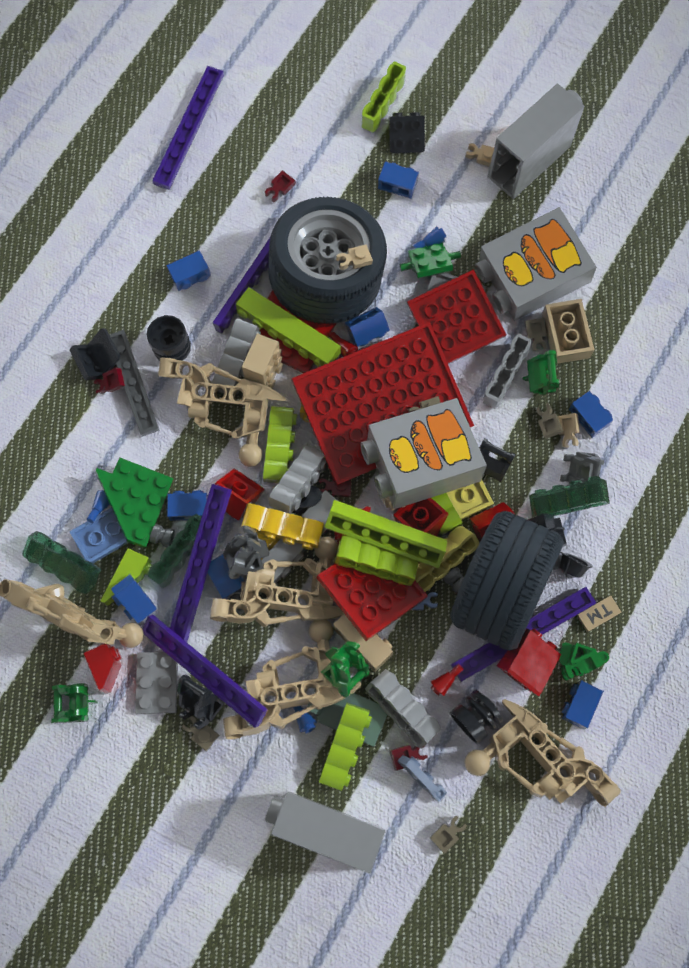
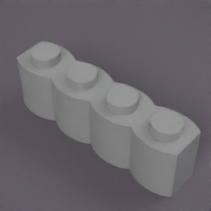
[212,319,261,395]
[483,334,531,409]
[269,445,328,514]
[365,669,441,749]

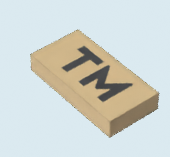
[577,596,621,632]

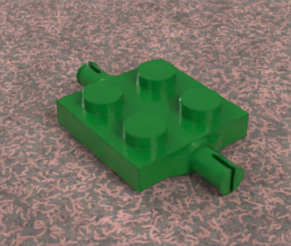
[400,243,461,278]

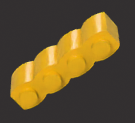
[241,503,324,550]

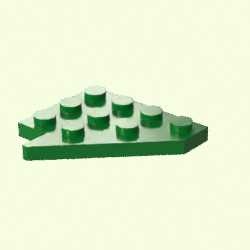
[95,457,174,548]

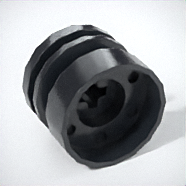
[146,315,191,361]
[449,689,504,745]

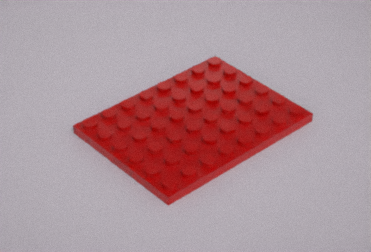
[291,322,474,485]

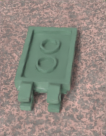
[307,689,387,747]

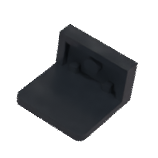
[388,112,425,153]
[69,328,120,381]

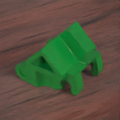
[522,350,560,395]
[321,641,370,698]
[559,642,609,681]
[51,683,98,723]

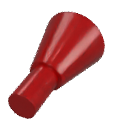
[329,332,358,357]
[431,663,464,696]

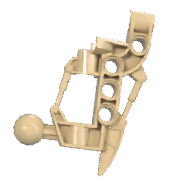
[158,357,286,467]
[210,537,344,627]
[0,579,144,648]
[223,620,361,740]
[464,699,621,807]

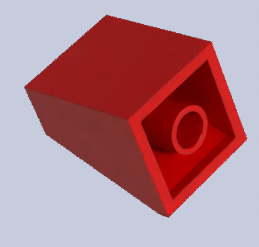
[496,628,561,697]

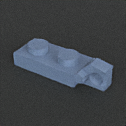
[398,755,447,802]

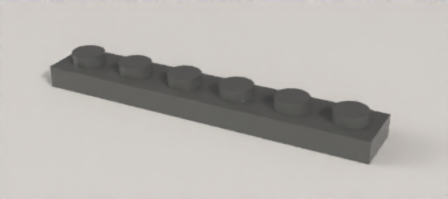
[109,330,160,437]

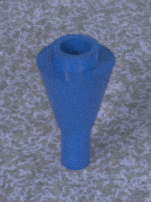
[413,226,446,249]
[86,490,110,523]
[293,697,317,734]

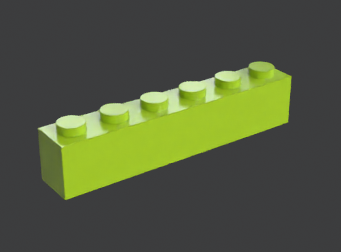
[236,287,341,367]
[325,500,447,568]

